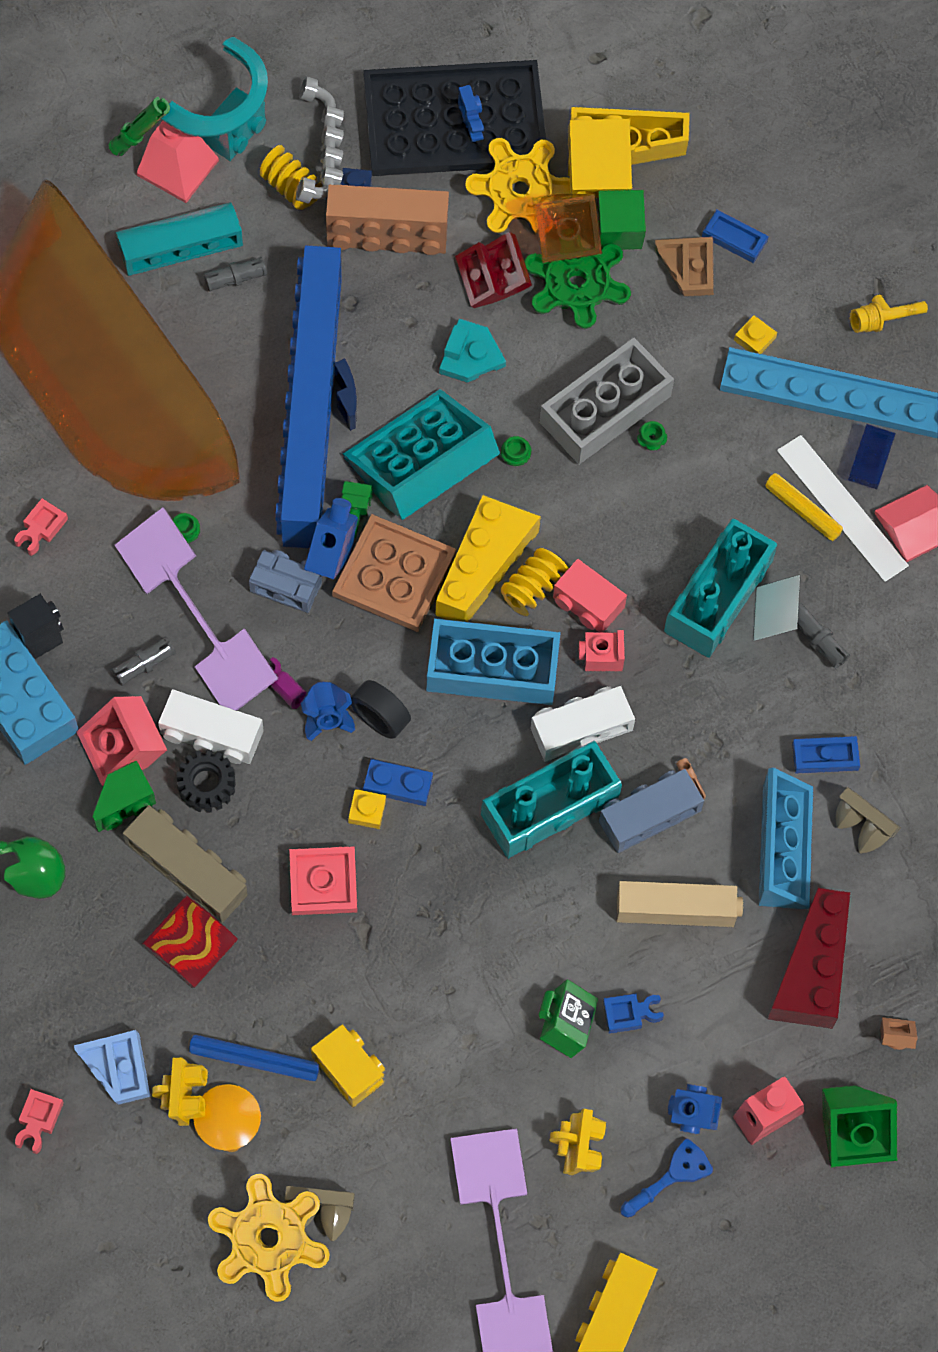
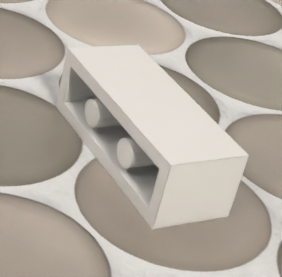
[530,686,635,762]
[158,689,263,764]

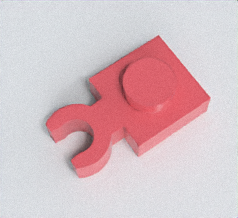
[14,498,68,556]
[15,1089,64,1154]

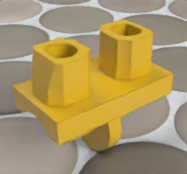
[152,1058,208,1126]
[549,1108,606,1175]

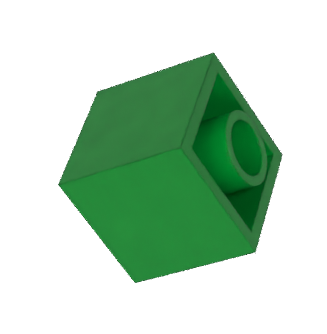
[596,190,646,250]

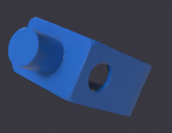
[304,498,358,579]

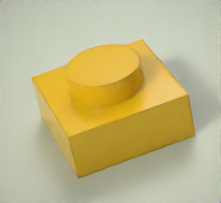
[734,315,777,354]
[348,789,386,829]

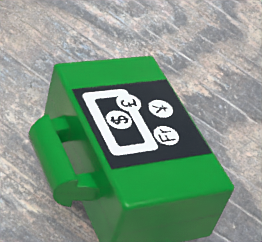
[539,979,598,1058]

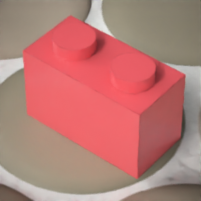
[553,559,627,633]

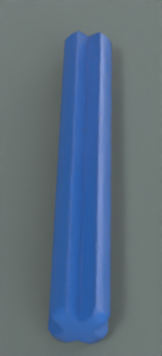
[189,1035,319,1081]

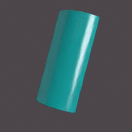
[115,202,243,276]

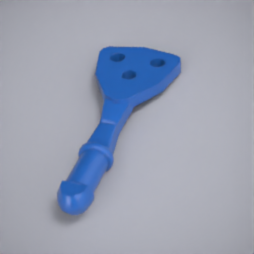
[620,1139,713,1218]

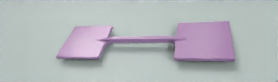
[115,507,278,711]
[450,1129,553,1352]

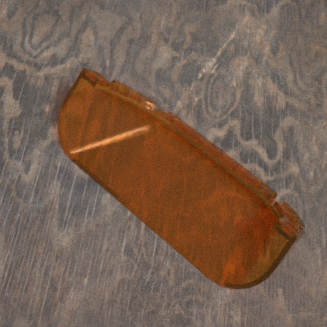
[0,179,240,501]

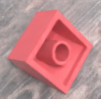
[77,696,167,786]

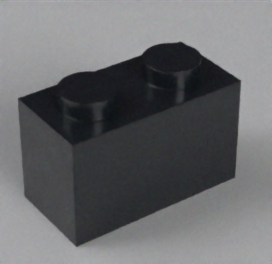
[7,593,64,659]

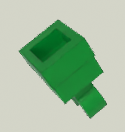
[342,481,373,538]

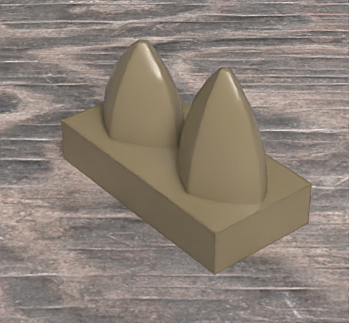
[836,787,901,854]
[285,1186,355,1241]

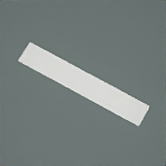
[777,435,909,581]

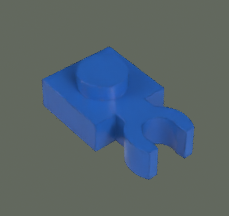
[458,85,484,142]
[603,994,664,1034]

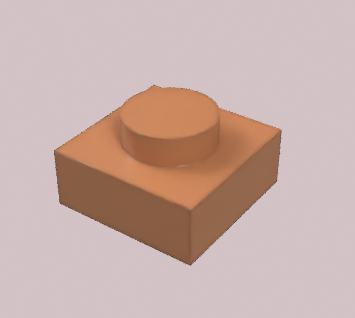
[880,1017,917,1050]

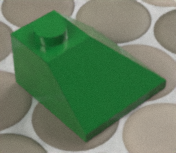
[822,1086,897,1167]

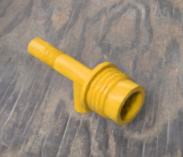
[850,295,928,333]

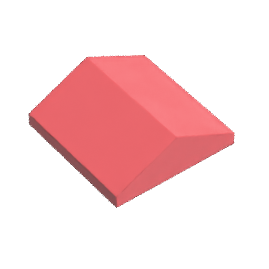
[875,485,938,562]

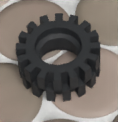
[176,750,236,813]

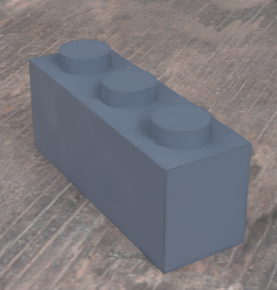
[599,769,704,854]

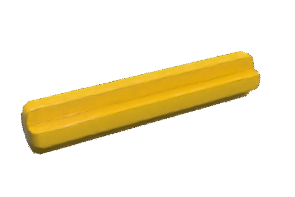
[765,473,843,541]

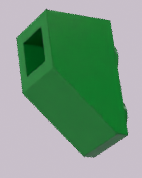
[93,761,156,832]

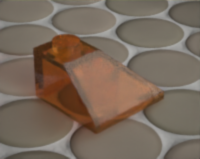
[532,193,602,263]

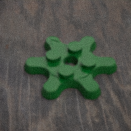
[525,229,631,329]

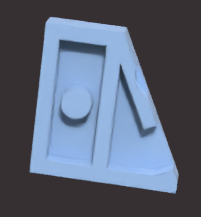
[74,1030,150,1105]

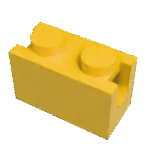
[311,1024,385,1108]

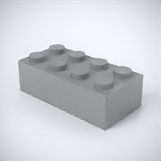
[539,338,674,465]

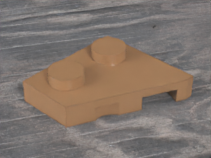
[655,237,714,296]

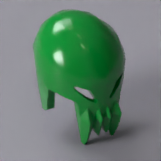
[0,836,66,899]

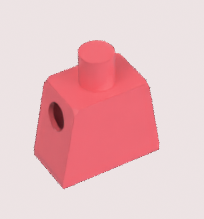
[733,1076,804,1145]

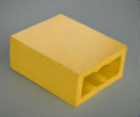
[568,115,632,198]

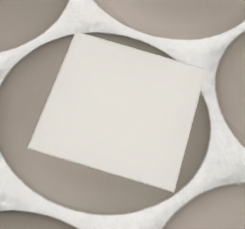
[754,575,800,641]

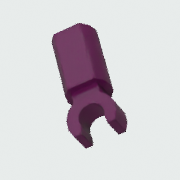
[270,657,307,709]

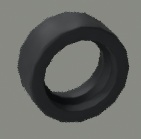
[351,680,411,739]

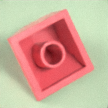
[137,121,219,203]

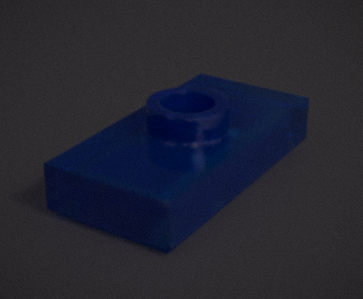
[848,424,896,489]

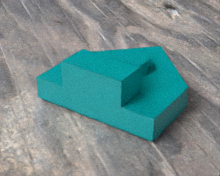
[439,318,506,383]

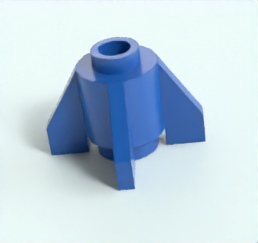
[301,682,355,741]

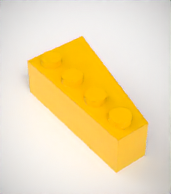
[568,107,690,176]
[436,495,541,622]

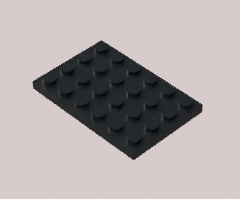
[363,60,546,176]

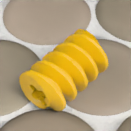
[260,145,322,210]
[501,548,569,616]

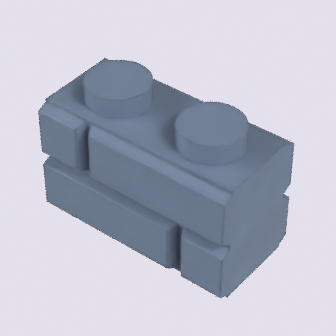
[249,550,322,613]

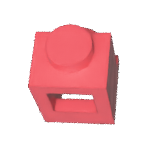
[578,630,625,671]

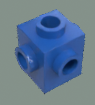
[668,1084,722,1134]

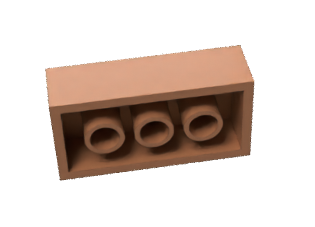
[326,184,449,255]

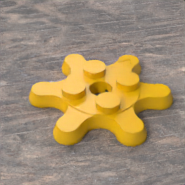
[465,138,570,235]
[208,1174,330,1302]

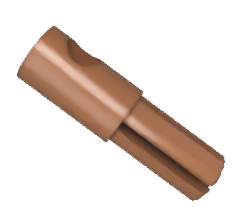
[676,758,706,799]

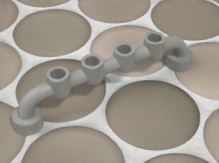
[296,76,344,203]

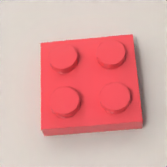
[289,846,357,915]

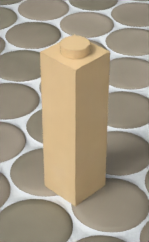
[617,881,743,927]

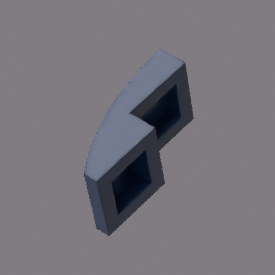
[334,359,357,431]

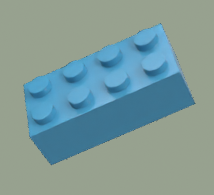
[427,619,561,705]
[0,620,79,765]

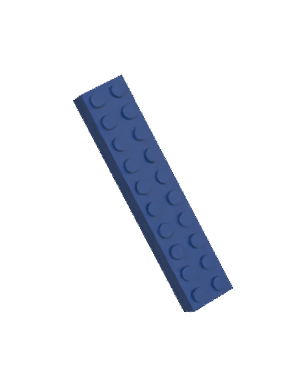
[275,246,342,548]

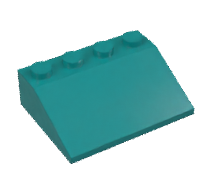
[343,389,500,520]

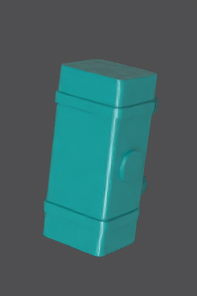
[664,518,777,658]
[481,741,622,859]

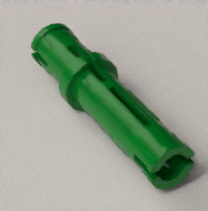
[109,97,170,156]

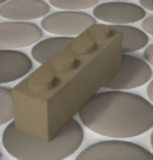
[123,805,248,924]

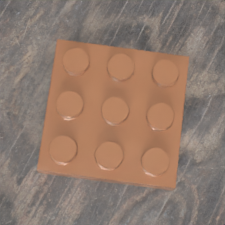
[332,514,457,632]

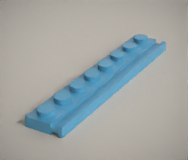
[720,347,938,439]

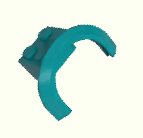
[161,37,268,161]

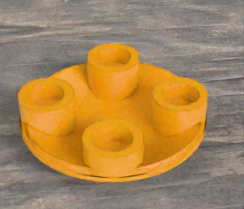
[194,1084,261,1152]

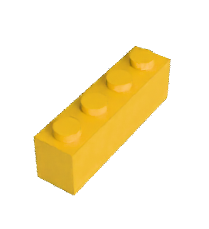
[575,1252,658,1352]

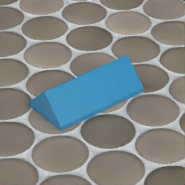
[759,767,813,909]

